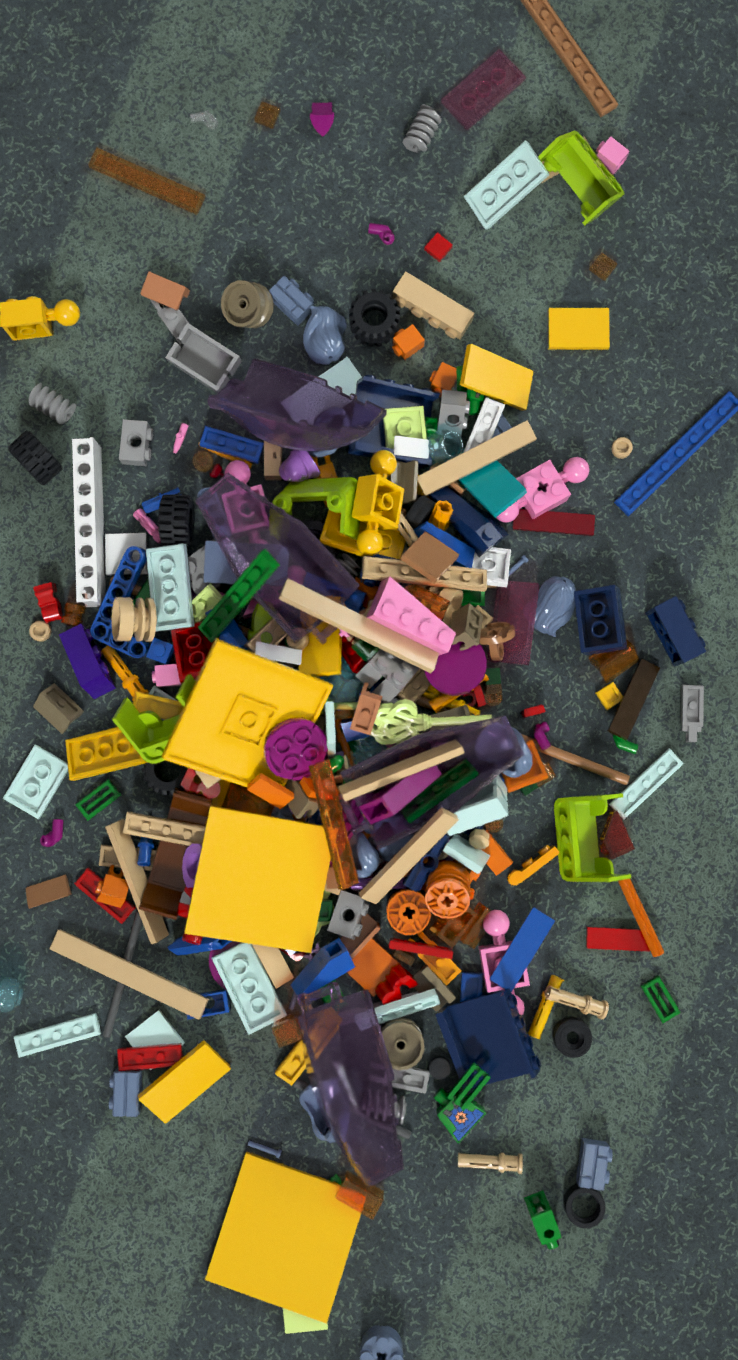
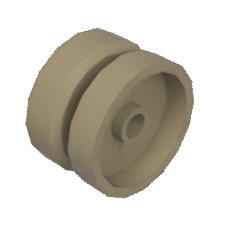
[221,280,274,328]
[377,1017,424,1070]

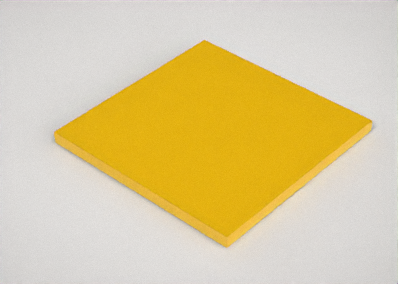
[161,639,333,787]
[185,806,337,953]
[205,1152,367,1324]

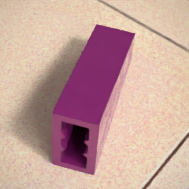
[359,765,442,824]

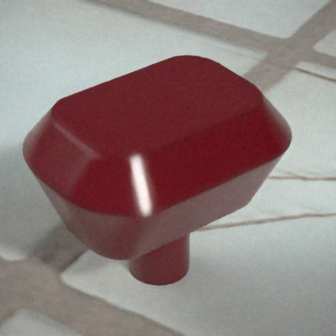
[209,464,224,478]

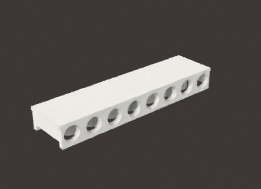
[72,437,106,608]

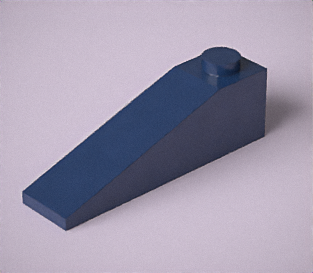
[428,486,508,557]

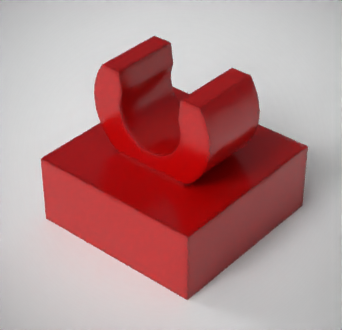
[463,685,487,708]

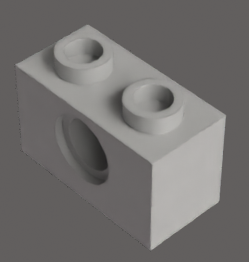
[437,390,470,437]
[119,419,153,466]
[327,890,369,940]

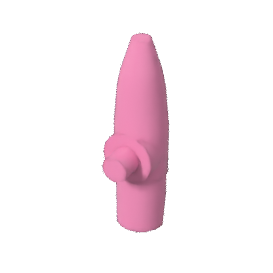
[173,423,189,454]

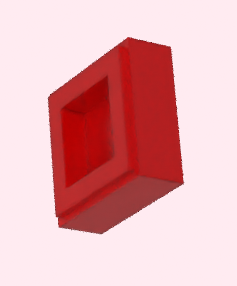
[424,232,453,262]
[521,704,545,718]

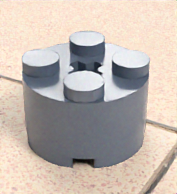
[360,1325,403,1360]

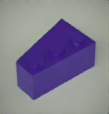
[59,624,116,699]

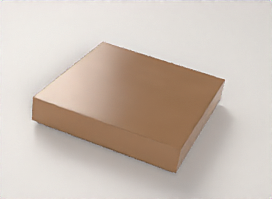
[401,531,459,583]

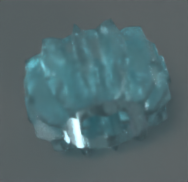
[352,737,388,773]

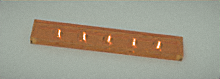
[88,148,206,215]
[309,759,359,890]

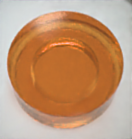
[192,451,213,472]
[334,709,354,720]

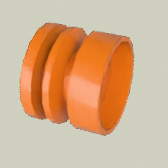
[425,861,470,919]
[386,889,431,935]

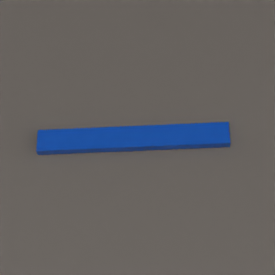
[614,391,738,516]

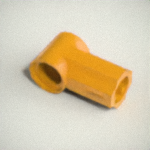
[428,500,453,531]

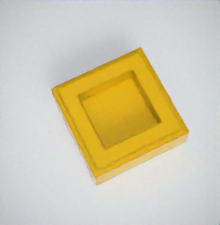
[595,682,623,710]

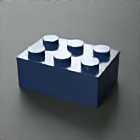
[574,585,627,655]
[645,596,706,667]

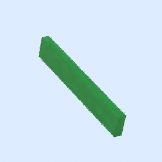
[198,549,280,643]

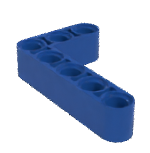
[90,546,150,658]

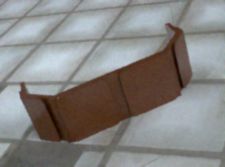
[139,788,213,920]

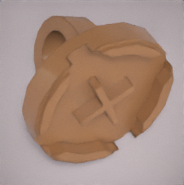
[479,622,515,661]

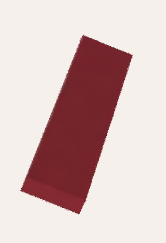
[512,509,595,536]

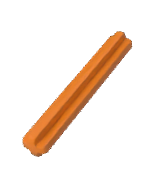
[618,879,664,957]

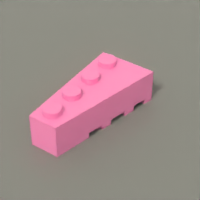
[367,577,456,655]

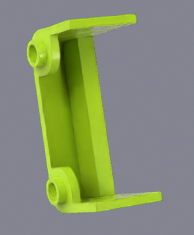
[538,131,624,226]
[270,477,360,542]
[112,674,196,764]
[554,793,631,882]

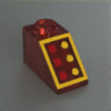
[599,810,635,859]

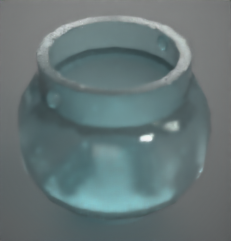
[428,429,464,464]
[0,976,24,1013]

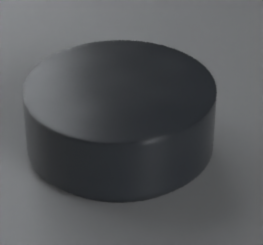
[429,1056,450,1079]

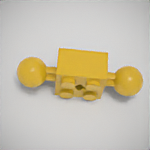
[0,296,80,341]
[352,450,404,556]

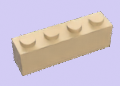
[392,271,474,340]

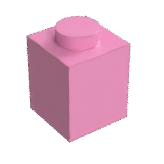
[596,137,629,175]
[152,664,183,688]

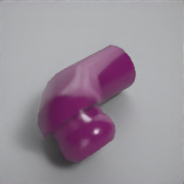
[368,223,394,245]
[534,722,551,751]
[40,819,63,847]

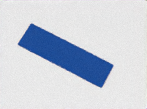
[490,908,555,992]

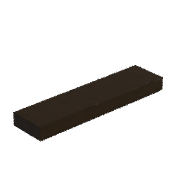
[607,659,660,741]

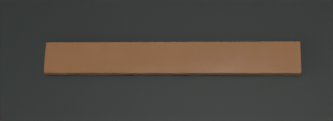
[521,0,618,117]

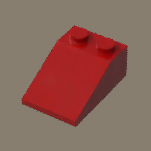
[171,621,219,683]

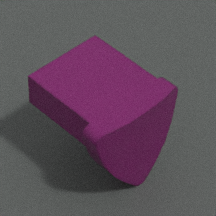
[310,102,334,136]

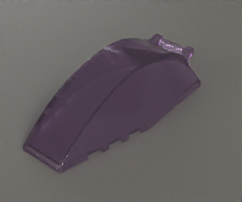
[208,358,387,451]
[195,473,360,644]
[334,715,525,850]
[297,981,404,1187]

